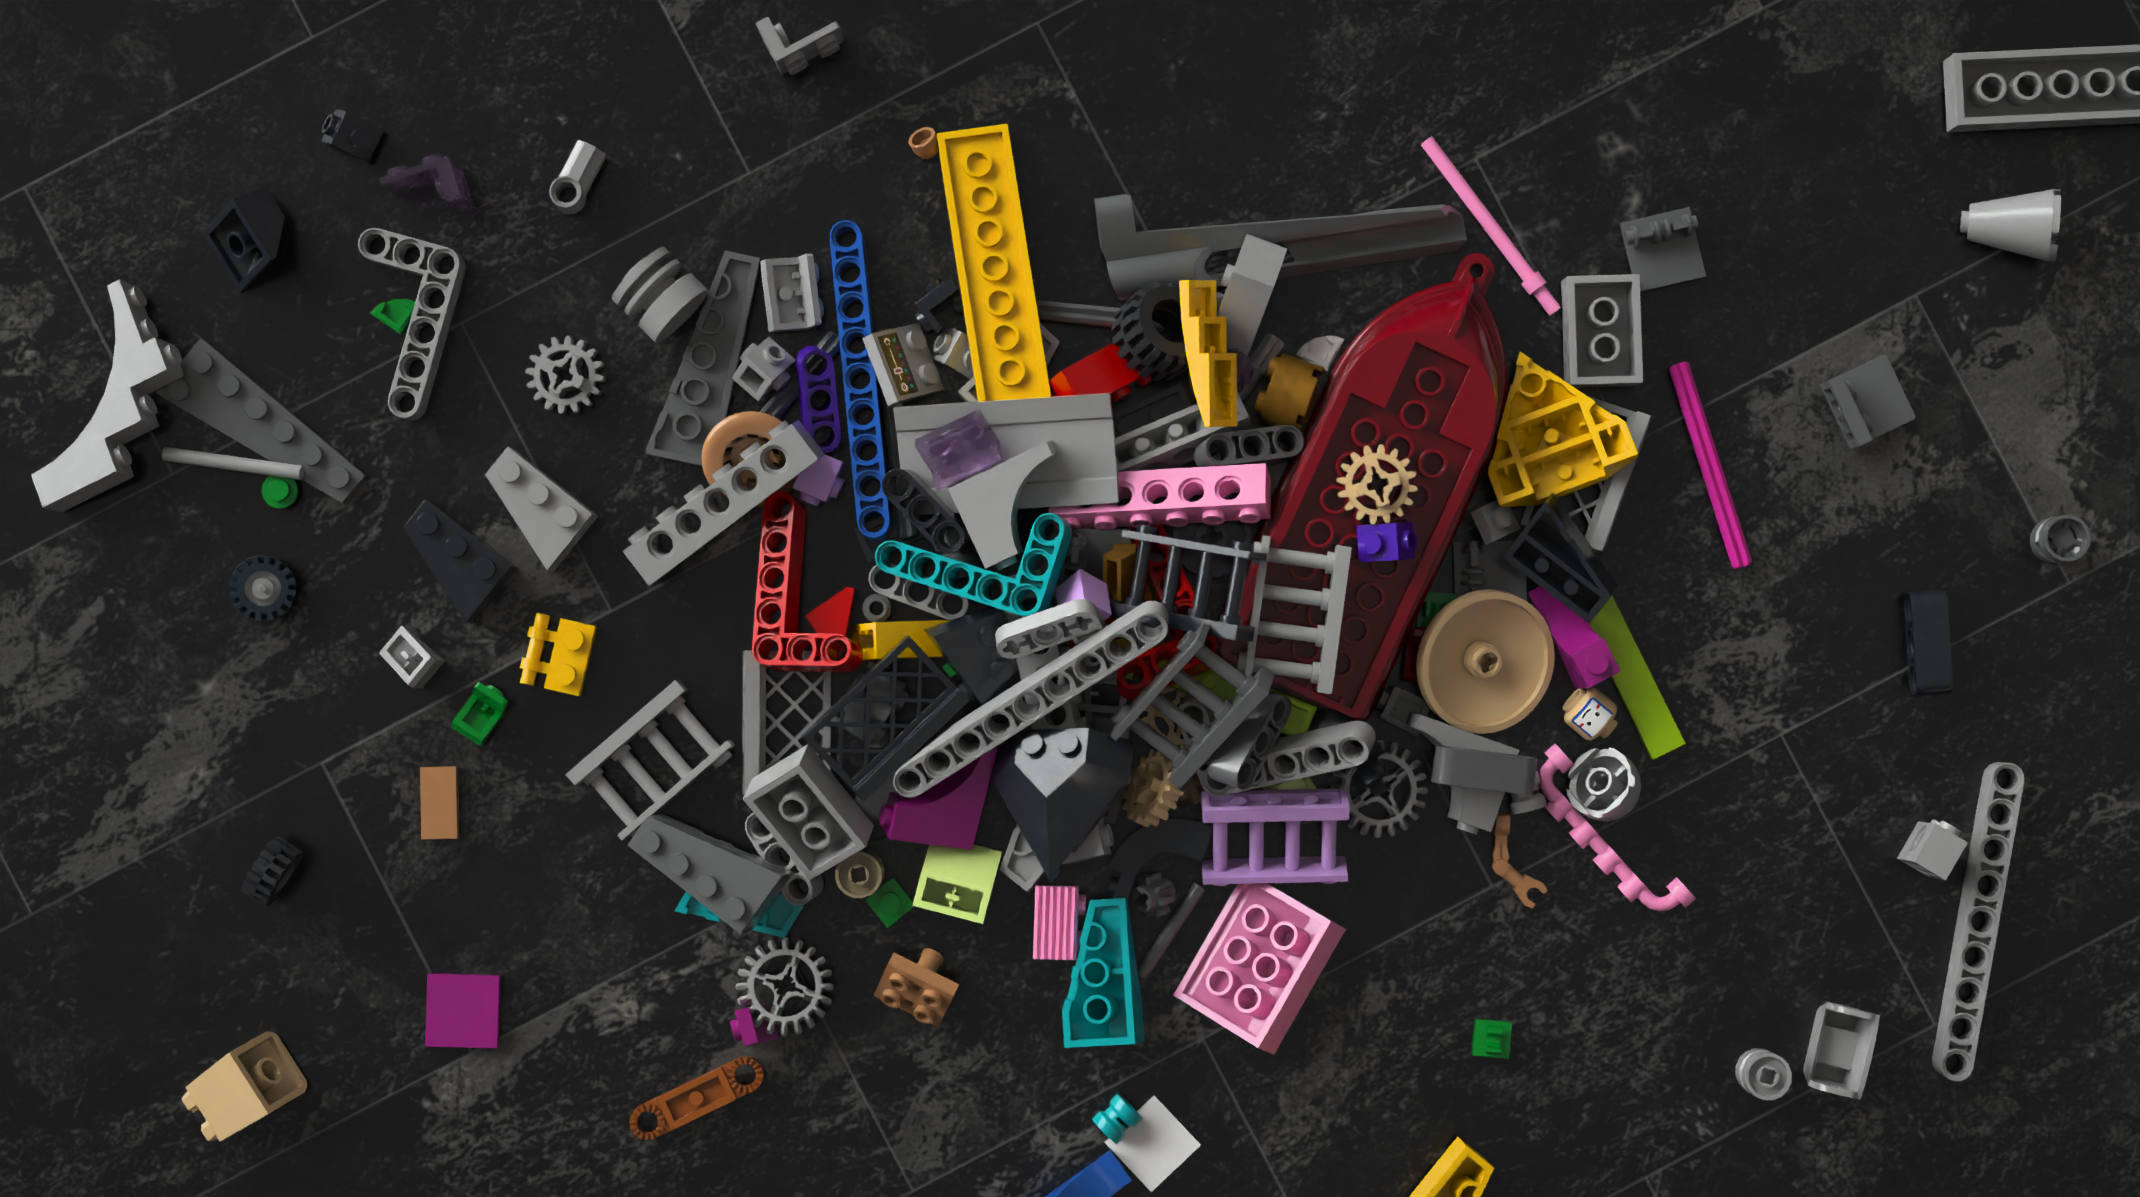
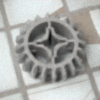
[1330,740,1428,838]
[736,938,834,1037]

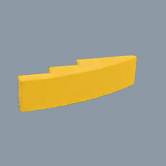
[1179,280,1237,427]

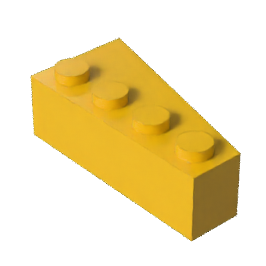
[1409,1136,1494,1197]

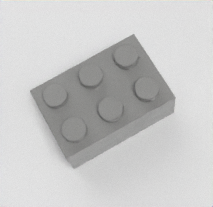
[1561,274,1643,388]
[743,744,874,880]

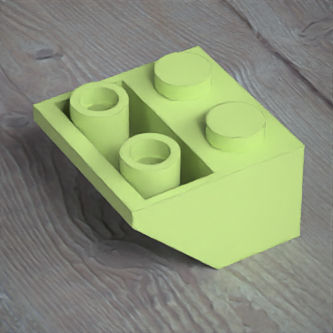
[912,844,1002,924]

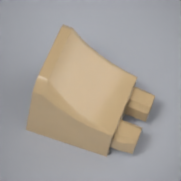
[182,1031,307,1141]

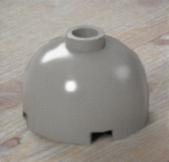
[1567,748,1641,822]

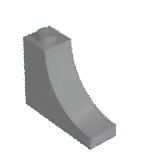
[948,441,1058,571]
[1406,712,1519,835]

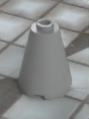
[1960,189,2061,262]

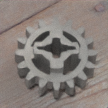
[525,336,606,415]

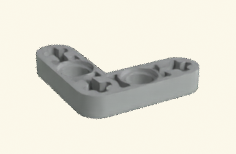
[995,599,1119,679]

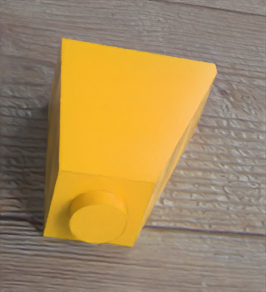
[850,620,951,660]

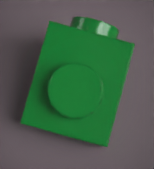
[451,682,508,746]

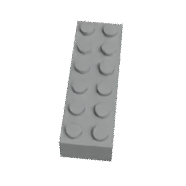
[1943,44,2140,132]

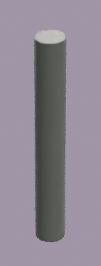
[1137,882,1206,980]

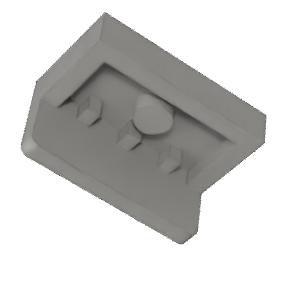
[760,254,824,333]

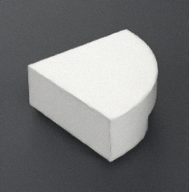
[1295,336,1344,372]

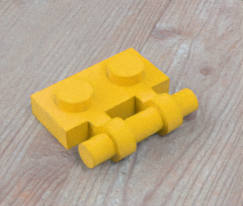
[520,613,597,696]

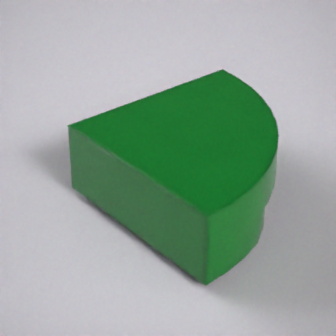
[370,299,415,335]

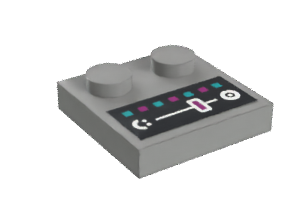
[862,323,944,406]

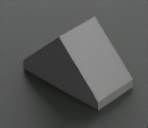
[379,625,445,688]

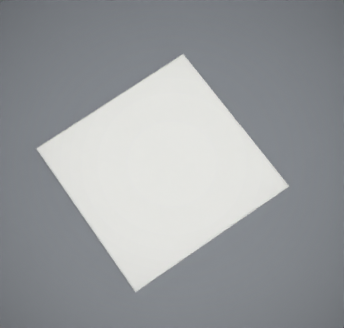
[1105,1096,1201,1192]

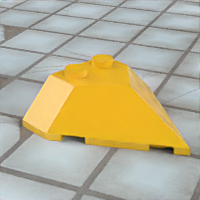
[1488,352,1639,507]

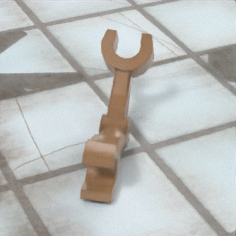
[1492,813,1548,908]

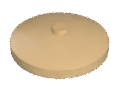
[1416,589,1555,734]

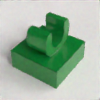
[1415,592,1455,627]
[1472,1018,1512,1059]

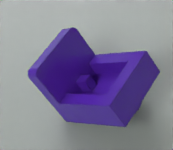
[1357,522,1417,562]

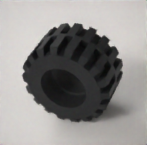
[1111,281,1189,381]

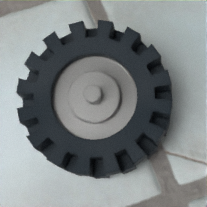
[229,555,296,621]

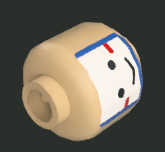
[1563,687,1618,740]

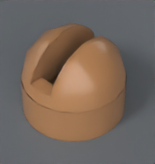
[909,127,939,159]

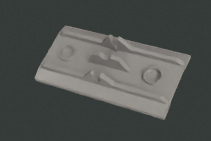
[893,393,1119,516]

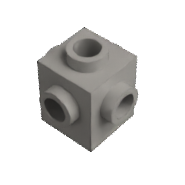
[732,337,796,401]

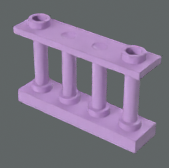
[1201,788,1349,886]

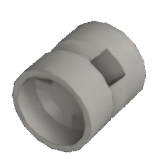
[1735,1048,1792,1100]

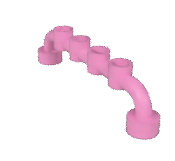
[1539,744,1696,911]

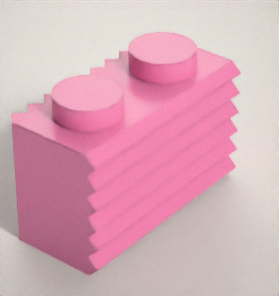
[1033,885,1086,960]

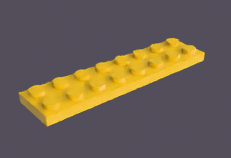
[937,124,1051,402]

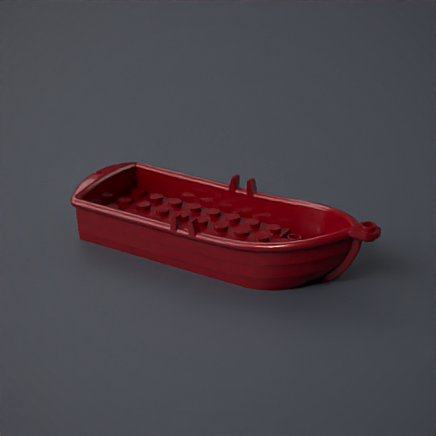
[1214,253,1507,722]

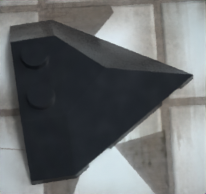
[991,728,1136,883]

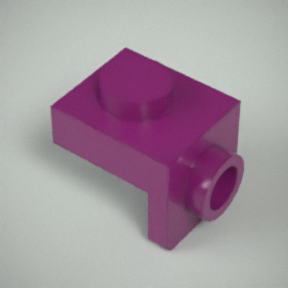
[730,1004,778,1049]

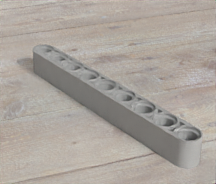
[893,601,1169,797]
[1932,762,2024,1081]

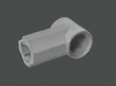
[549,140,607,214]

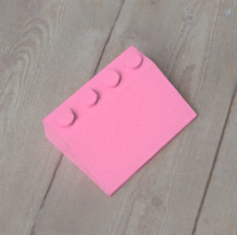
[1173,883,1346,1054]

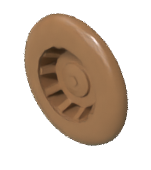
[702,411,798,507]

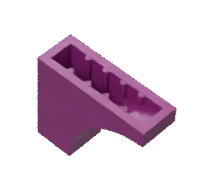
[1527,586,1621,689]
[879,735,998,850]

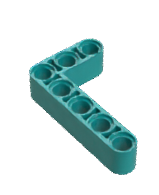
[875,513,1072,617]

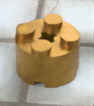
[1254,353,1325,433]

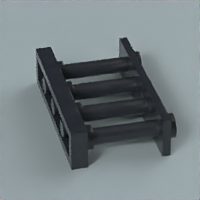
[1110,525,1267,642]

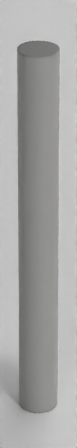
[162,447,304,480]

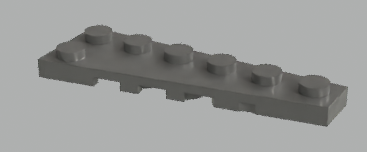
[645,251,761,466]
[155,338,368,504]

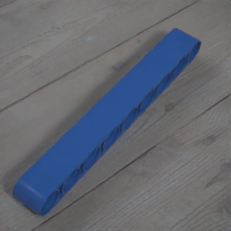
[829,220,893,541]

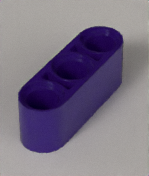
[796,345,841,453]

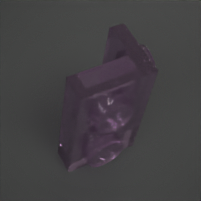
[915,409,1001,491]

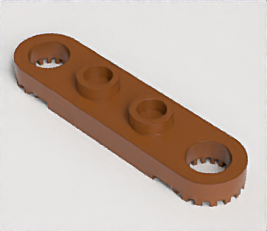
[629,1056,765,1140]

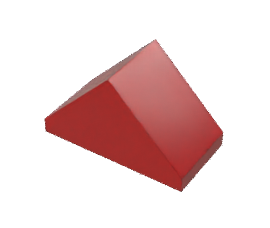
[805,587,857,659]

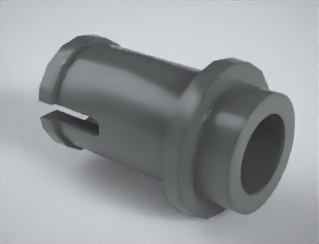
[862,594,891,622]

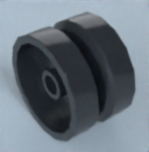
[1172,520,1251,579]

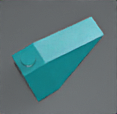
[1062,898,1145,1048]

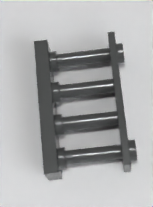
[1110,623,1274,788]

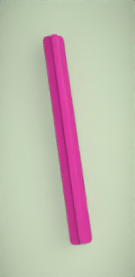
[1669,362,1752,569]

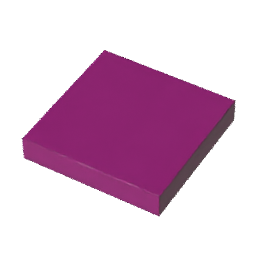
[425,973,502,1048]

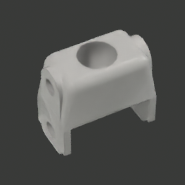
[1803,1002,1880,1100]

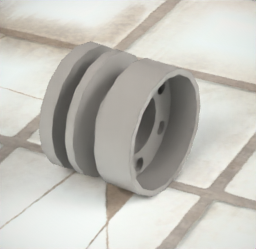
[612,246,709,343]

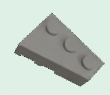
[1217,234,1287,371]

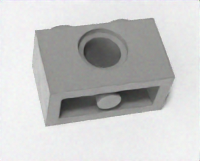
[1897,819,1968,880]

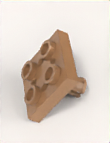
[874,948,959,1027]

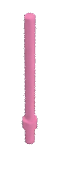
[1421,136,1561,316]

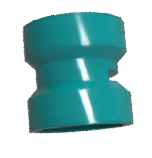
[1092,1093,1143,1144]

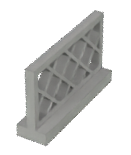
[1520,396,1651,555]
[742,650,831,795]

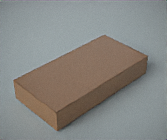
[420,766,460,839]

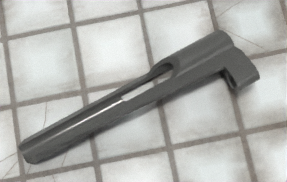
[1094,194,1467,301]

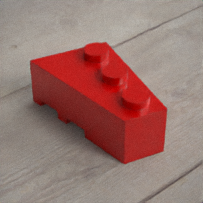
[1049,343,1152,403]

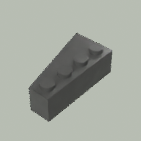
[628,814,794,934]

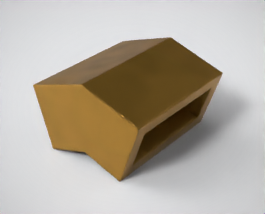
[1103,543,1136,602]

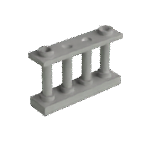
[1237,535,1352,694]
[565,680,735,840]

